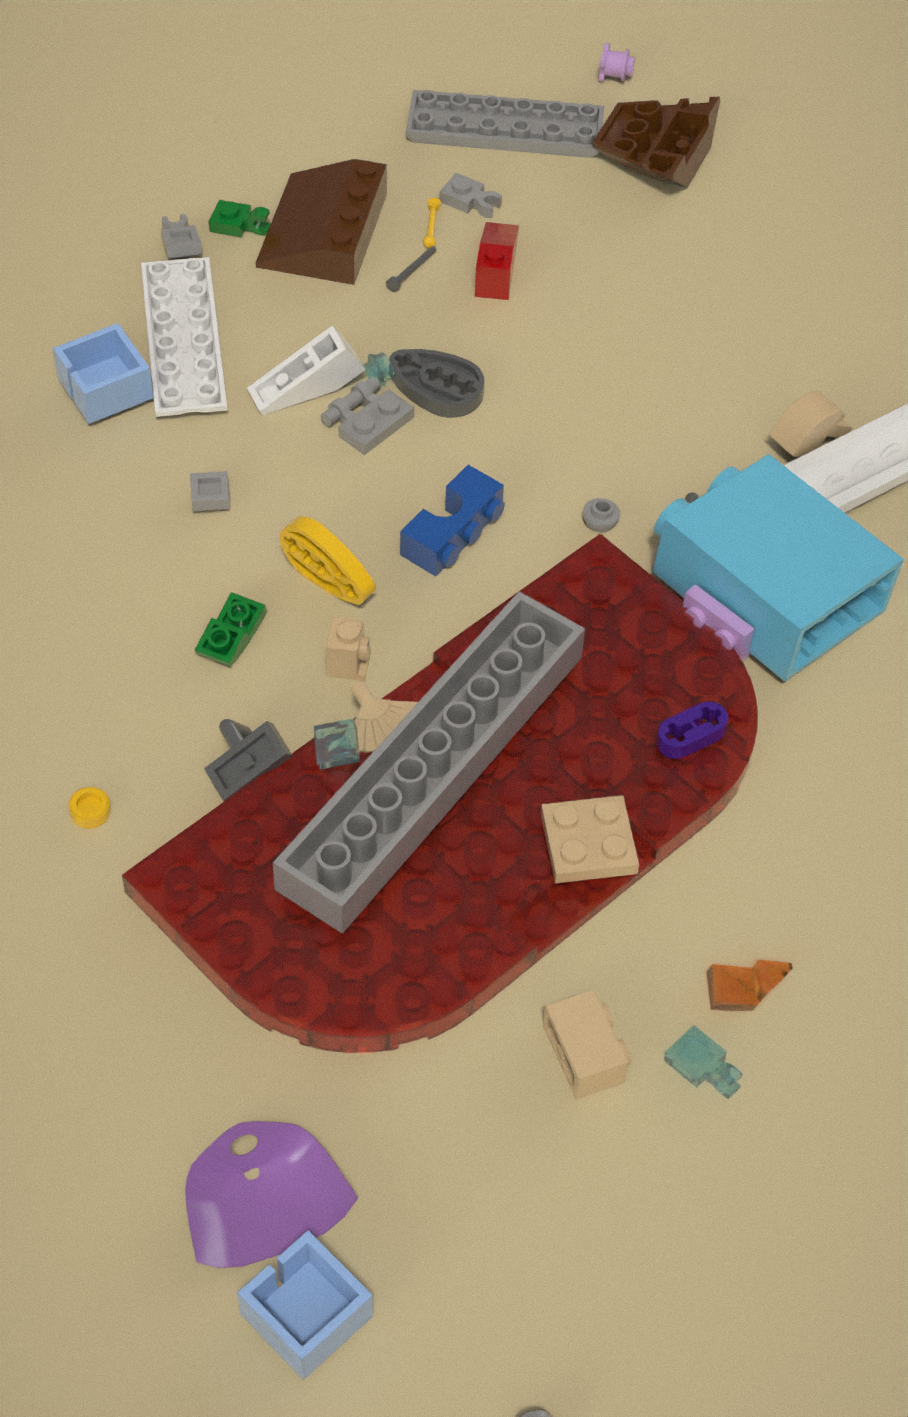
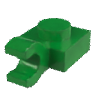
[208,200,271,237]

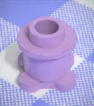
[599,43,635,82]

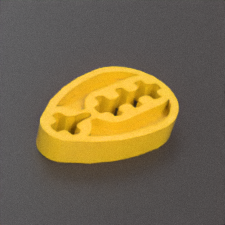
[280,516,376,605]

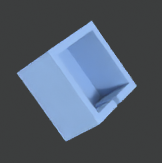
[53,323,154,424]
[237,1230,373,1380]

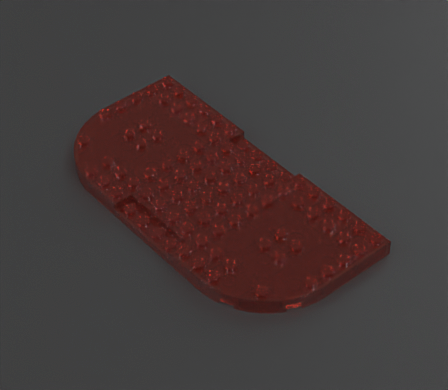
[122,534,758,1053]

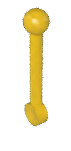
[423,198,441,249]

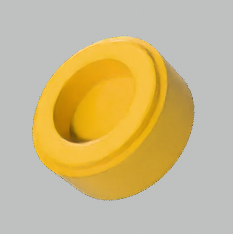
[68,787,111,829]

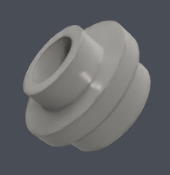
[583,498,620,533]

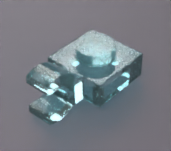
[664,1025,743,1099]

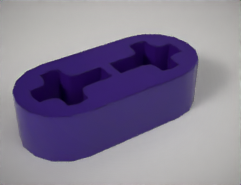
[657,702,728,759]

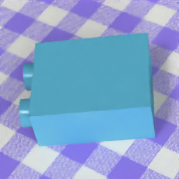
[652,454,904,682]

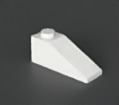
[247,325,365,415]

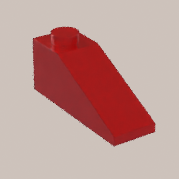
[475,222,519,300]

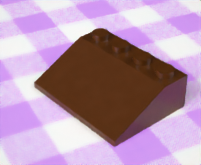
[255,159,387,285]

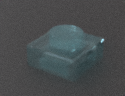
[313,718,360,769]

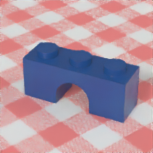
[400,464,505,577]

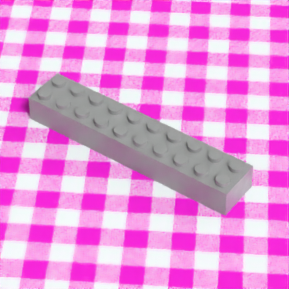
[273,591,585,934]

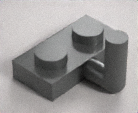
[204,719,293,803]

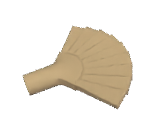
[339,681,418,753]

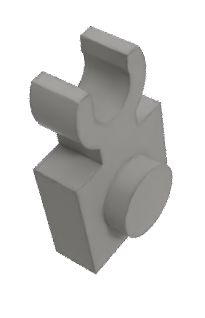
[439,173,502,218]
[161,214,202,259]

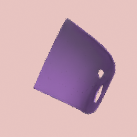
[185,1121,358,1268]

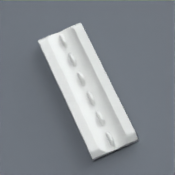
[141,257,227,417]
[784,404,908,513]

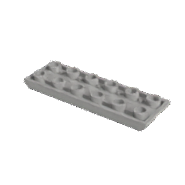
[406,90,604,158]

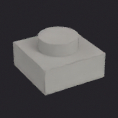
[190,471,230,511]

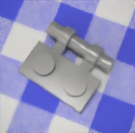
[321,376,414,455]

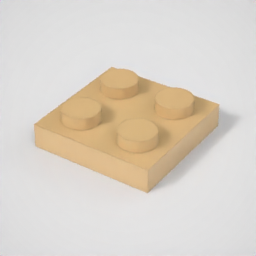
[541,795,639,883]

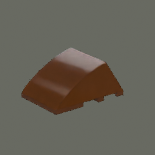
[593,96,720,187]

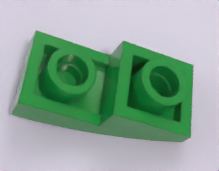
[195,592,267,666]

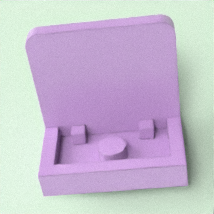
[680,584,755,665]

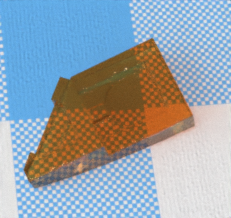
[706,959,793,1011]

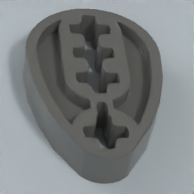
[389,349,485,418]

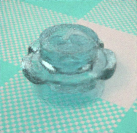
[364,352,394,386]

